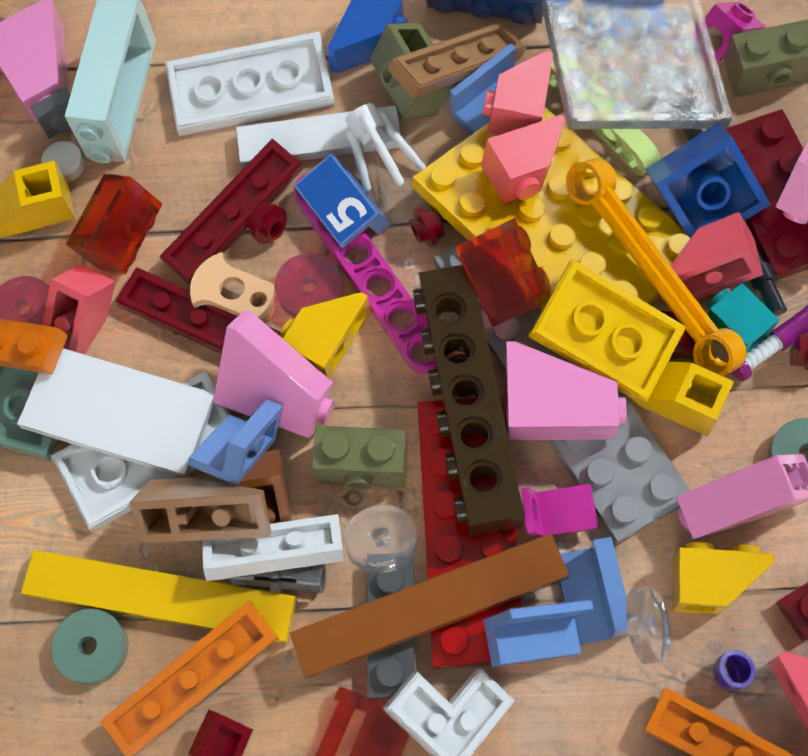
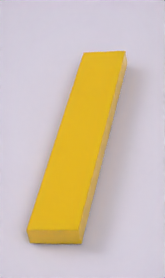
[21,550,297,644]

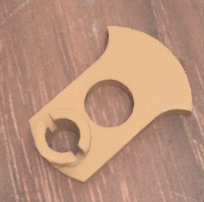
[190,252,275,323]

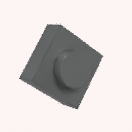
[30,87,71,139]

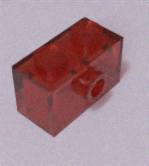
[65,173,163,275]
[455,218,551,327]

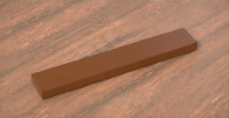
[290,533,569,679]

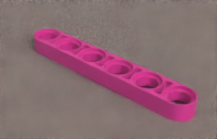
[294,173,436,374]

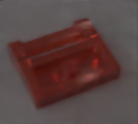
[315,686,410,756]

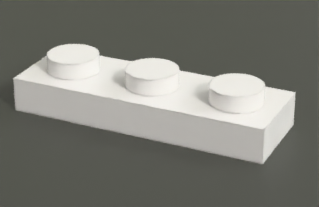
[202,514,344,581]

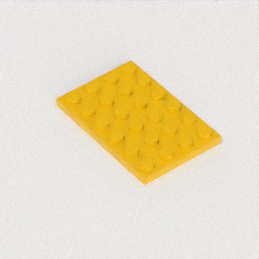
[411,108,691,310]

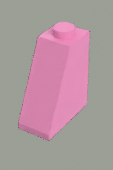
[0,0,68,123]
[213,310,335,438]
[506,341,627,441]
[676,454,808,540]

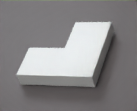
[382,668,515,756]

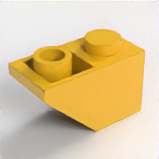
[0,160,75,238]
[627,362,734,437]
[673,542,774,614]

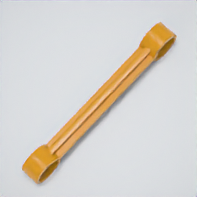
[566,158,746,376]

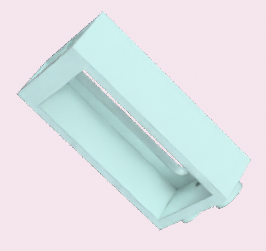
[65,0,156,163]

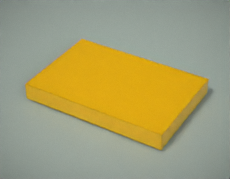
[528,259,686,404]

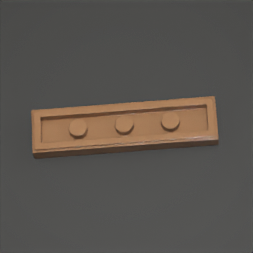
[387,22,526,99]

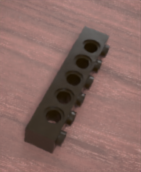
[412,263,525,537]

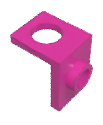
[687,1,766,67]
[521,484,598,538]

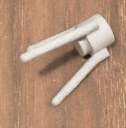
[345,103,426,192]

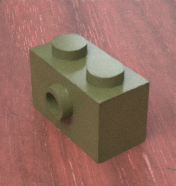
[723,20,808,96]
[369,23,455,119]
[312,425,407,489]

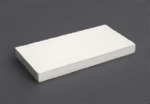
[165,31,335,136]
[17,348,215,478]
[51,371,230,533]

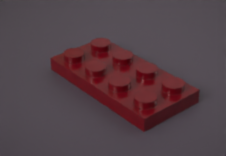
[724,109,808,280]

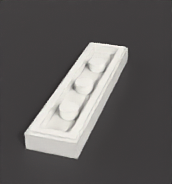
[236,105,400,169]

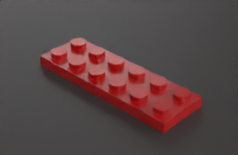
[417,396,525,669]

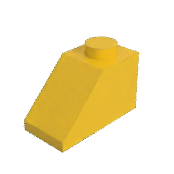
[280,292,371,379]

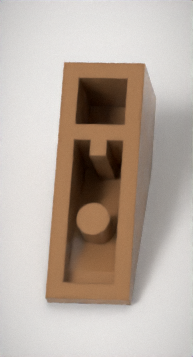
[130,477,272,543]

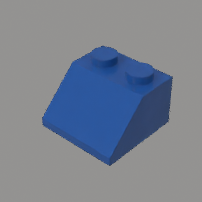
[645,123,771,238]

